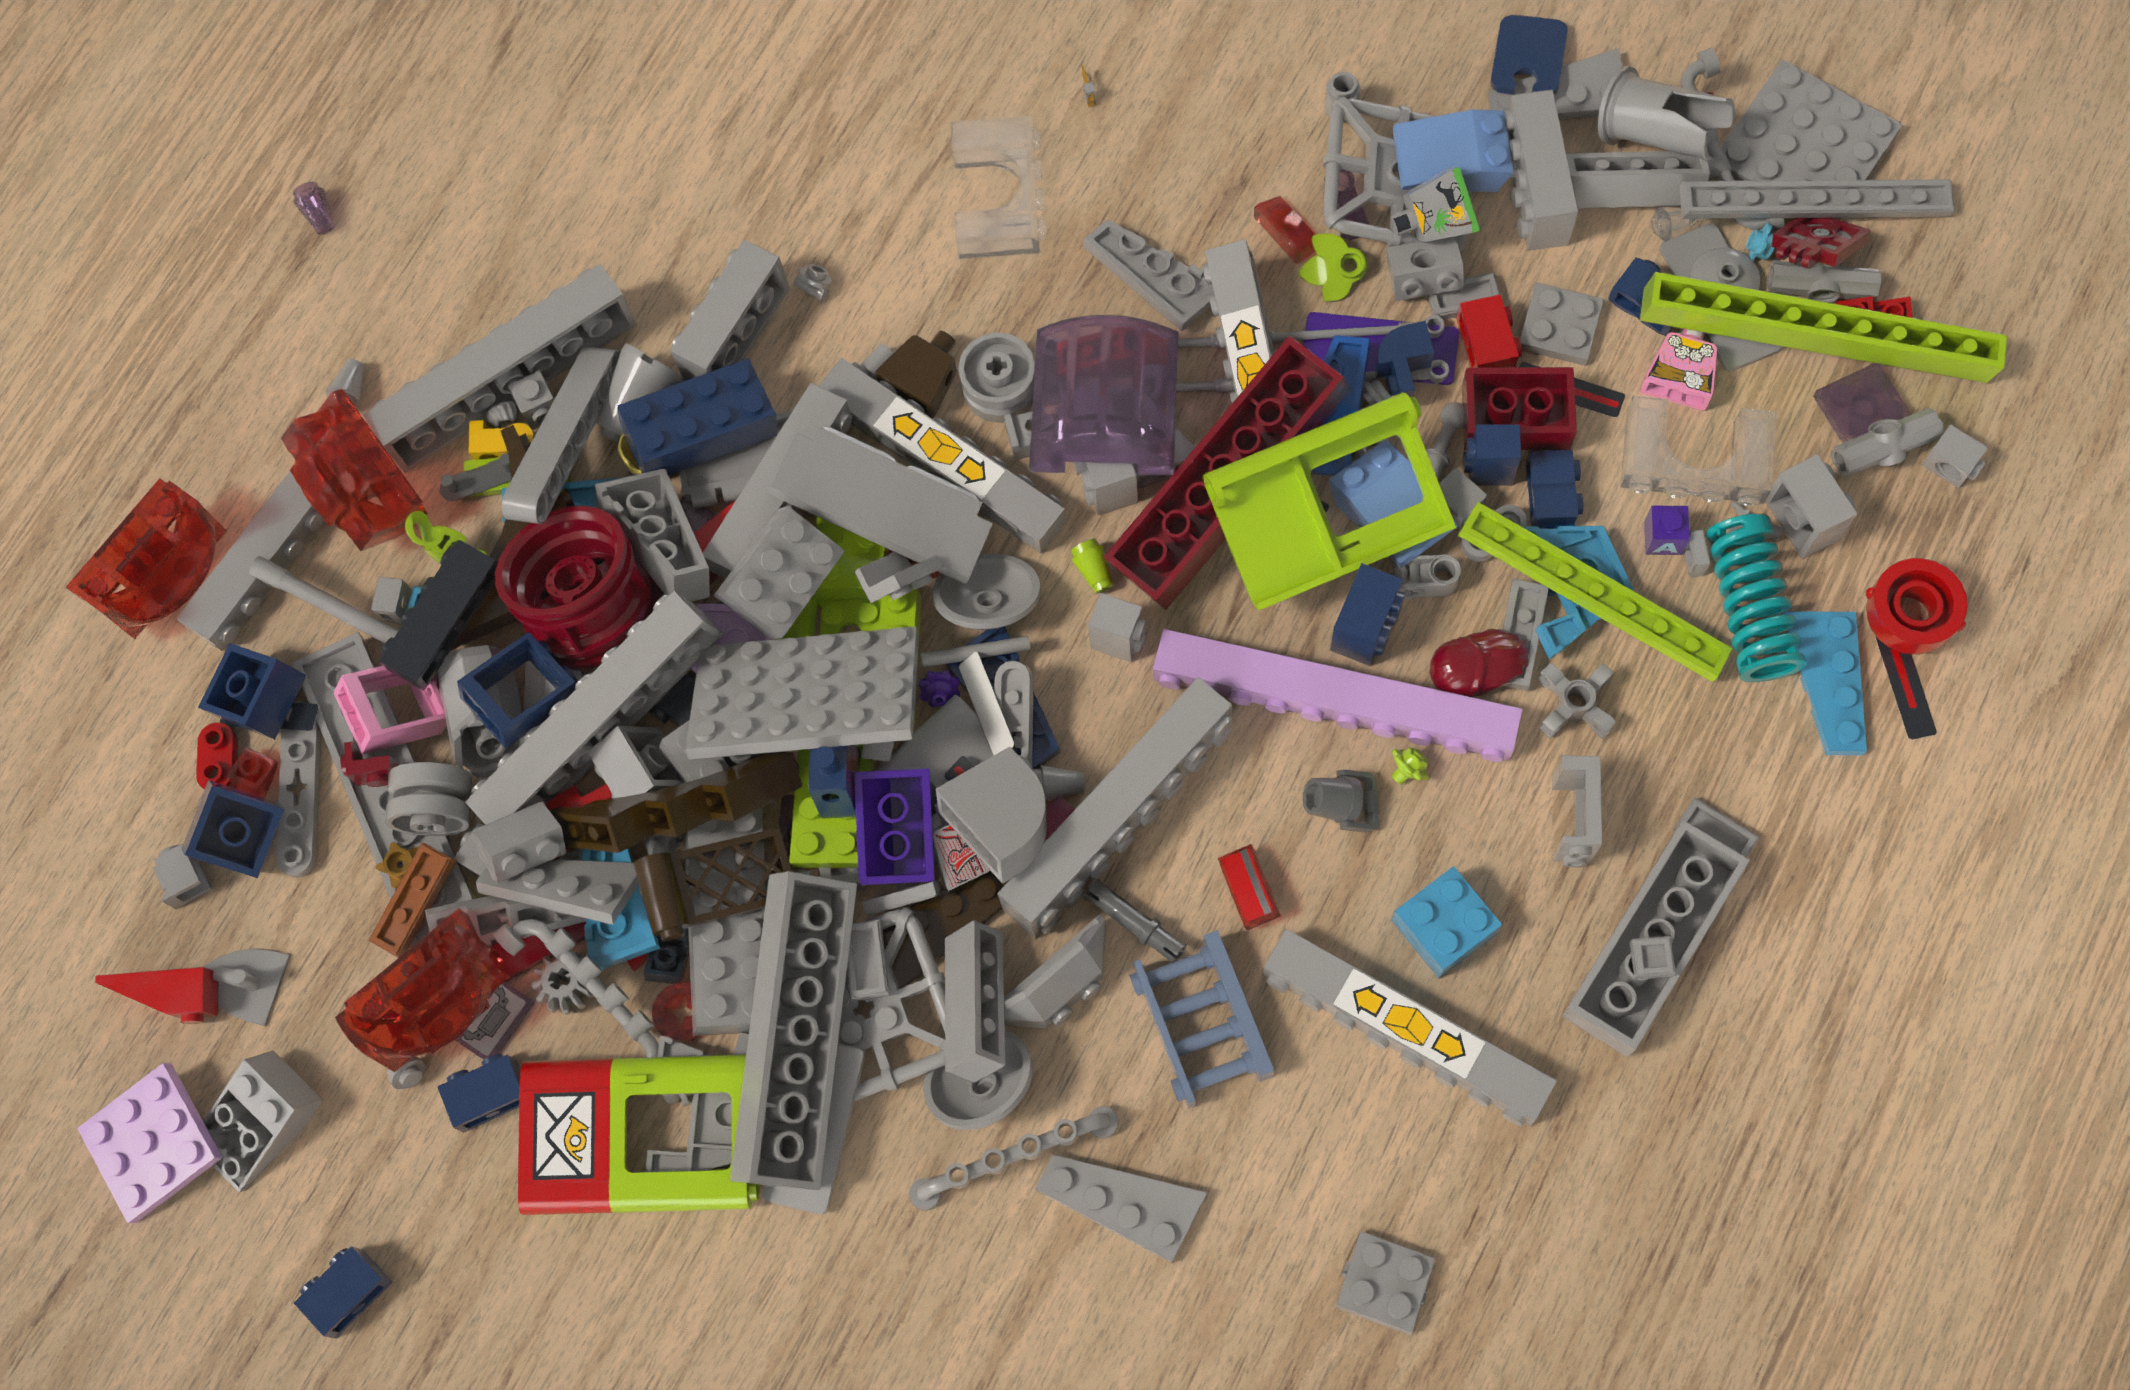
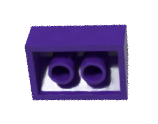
[854,769,934,885]

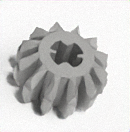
[531,952,594,1015]

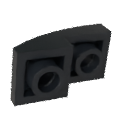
[644,928,689,985]

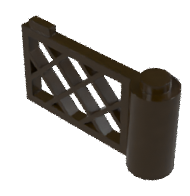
[633,828,792,941]

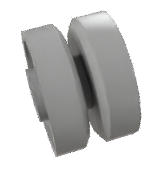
[958,332,1038,423]
[386,762,472,836]

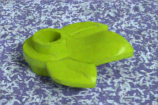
[1299,233,1368,302]

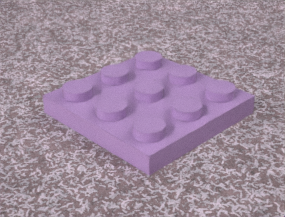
[77,1063,223,1223]

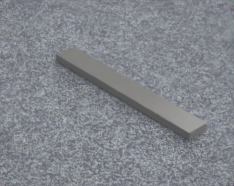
[1679,179,1955,219]

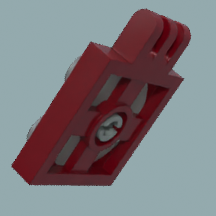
[1771,218,1871,269]

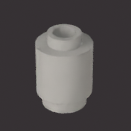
[1325,72,1360,121]

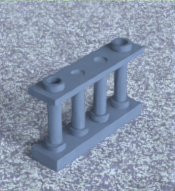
[1129,930,1274,1109]

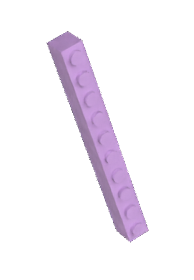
[1153,629,1522,762]

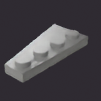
[1488,48,1622,120]
[476,860,639,925]
[1035,1155,1207,1263]

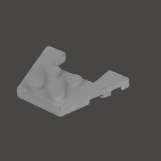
[645,1036,732,1172]

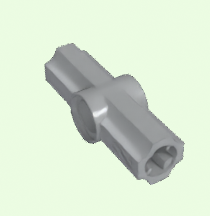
[1767,260,1881,303]
[1831,408,1944,477]

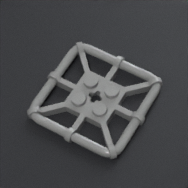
[1323,97,1473,252]
[838,907,945,1102]

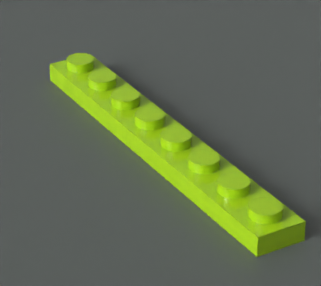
[1458,502,1732,682]

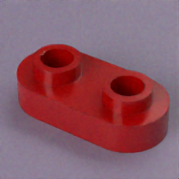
[196,722,238,790]

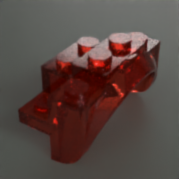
[280,389,428,551]
[335,908,510,1072]

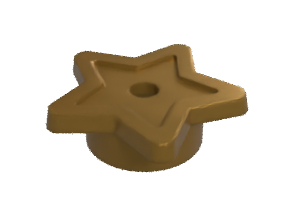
[376,842,419,889]

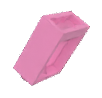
[334,666,447,754]

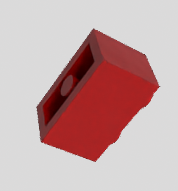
[1456,294,1522,368]

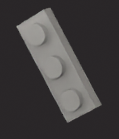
[1501,579,1549,691]

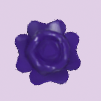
[918,670,960,708]

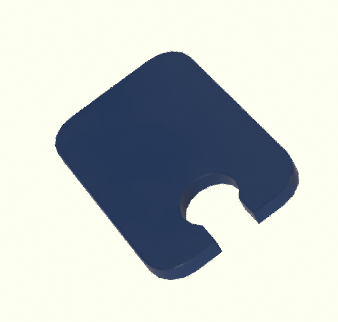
[1491,15,1567,95]

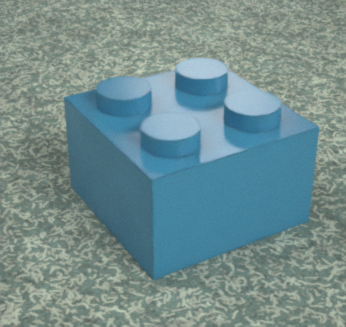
[1391,866,1502,979]

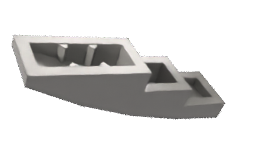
[425,896,586,949]

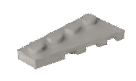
[1083,219,1215,332]

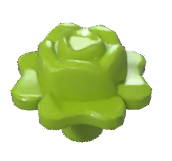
[1391,747,1429,785]

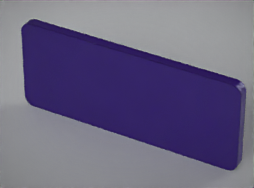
[1303,312,1459,385]

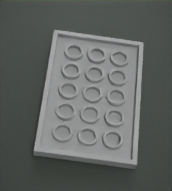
[685,626,918,760]

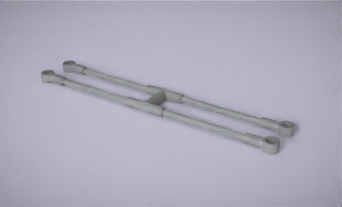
[1042,315,1449,408]

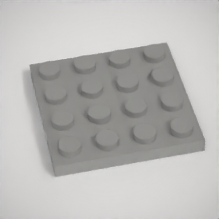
[1721,59,1903,220]

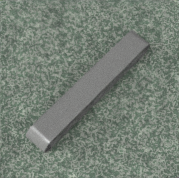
[502,346,621,524]

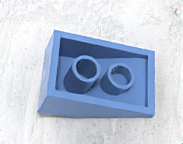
[1393,109,1513,192]
[1329,439,1457,568]

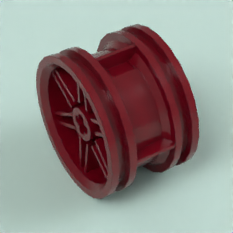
[495,506,659,670]

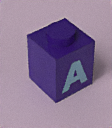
[1644,505,1690,555]

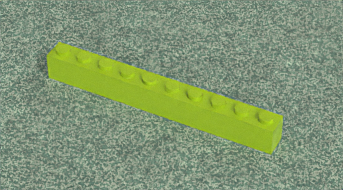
[1640,272,2007,383]

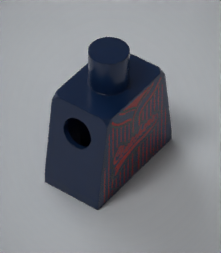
[809,745,860,818]

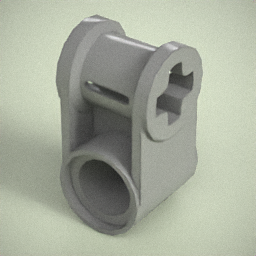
[1391,554,1461,599]

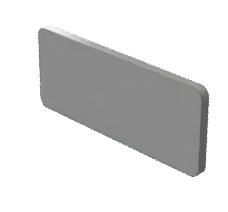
[1659,223,1782,372]
[763,1043,865,1214]

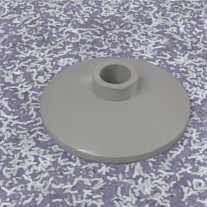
[1689,248,1760,290]

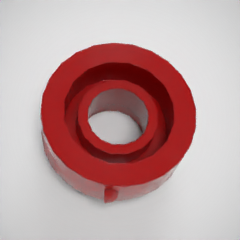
[1865,558,1968,655]

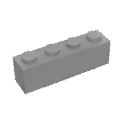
[1566,151,1710,209]
[945,920,1005,1083]

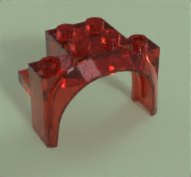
[65,478,227,639]

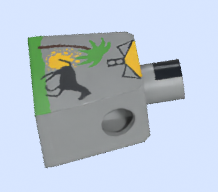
[1390,167,1480,242]

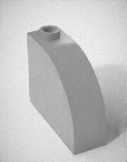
[936,746,1047,884]

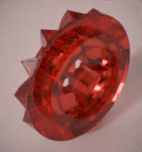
[652,982,696,1042]

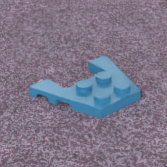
[1524,526,1634,659]

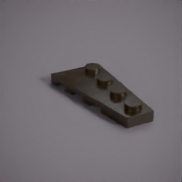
[882,871,1004,989]

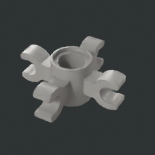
[1538,663,1616,739]

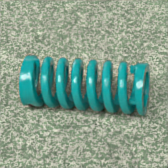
[1705,514,1807,682]

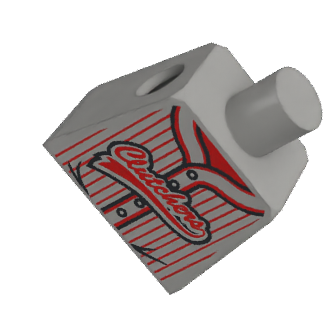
[932,804,991,891]

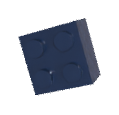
[1330,563,1405,666]
[198,643,306,740]
[182,780,285,878]

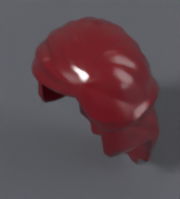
[1429,628,1529,698]

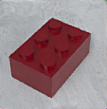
[1462,367,1577,450]

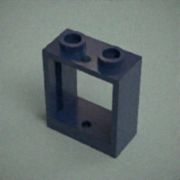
[457,632,577,749]

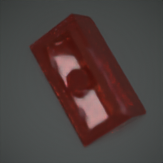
[1254,196,1316,265]

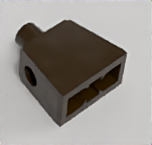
[875,330,957,419]

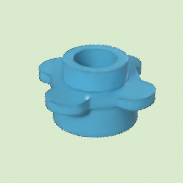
[1746,223,1774,261]

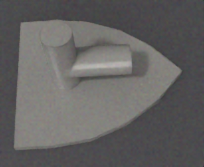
[203,949,290,1026]

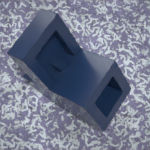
[1375,321,1434,397]

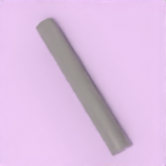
[921,636,1031,667]

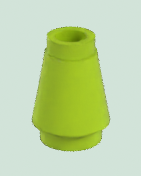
[1071,538,1114,594]

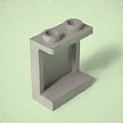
[1552,755,1602,868]

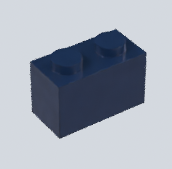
[1463,425,1521,486]
[437,1053,521,1133]
[294,1246,393,1339]

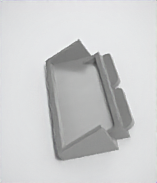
[768,427,993,584]

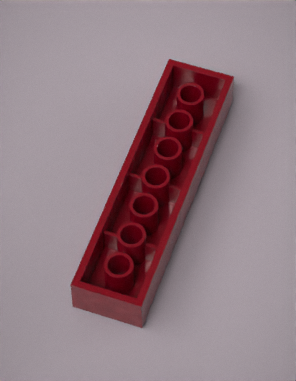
[1103,335,1350,610]

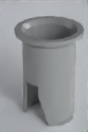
[1598,66,1735,161]

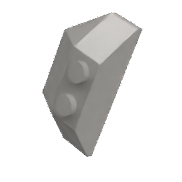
[1004,914,1106,1028]

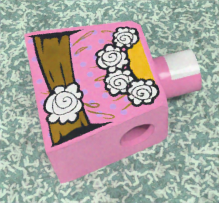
[1640,329,1717,411]

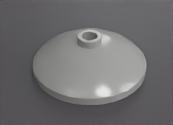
[933,554,1041,630]
[924,1029,1033,1130]

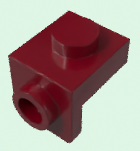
[340,741,399,787]

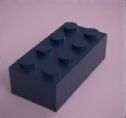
[617,358,777,476]

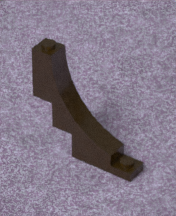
[550,751,803,853]

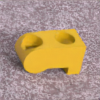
[469,420,535,460]

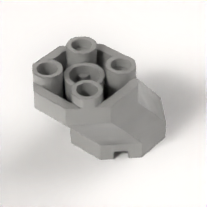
[438,645,524,778]

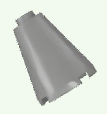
[598,343,685,444]

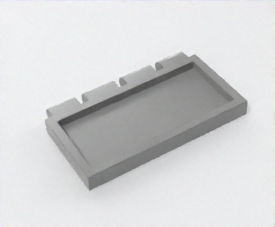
[679,411,792,510]

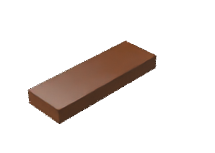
[368,842,457,959]

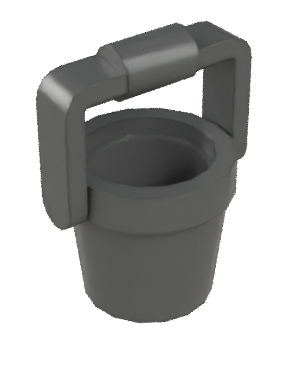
[1302,769,1379,833]

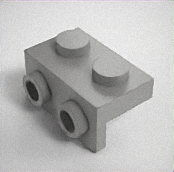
[855,552,943,603]

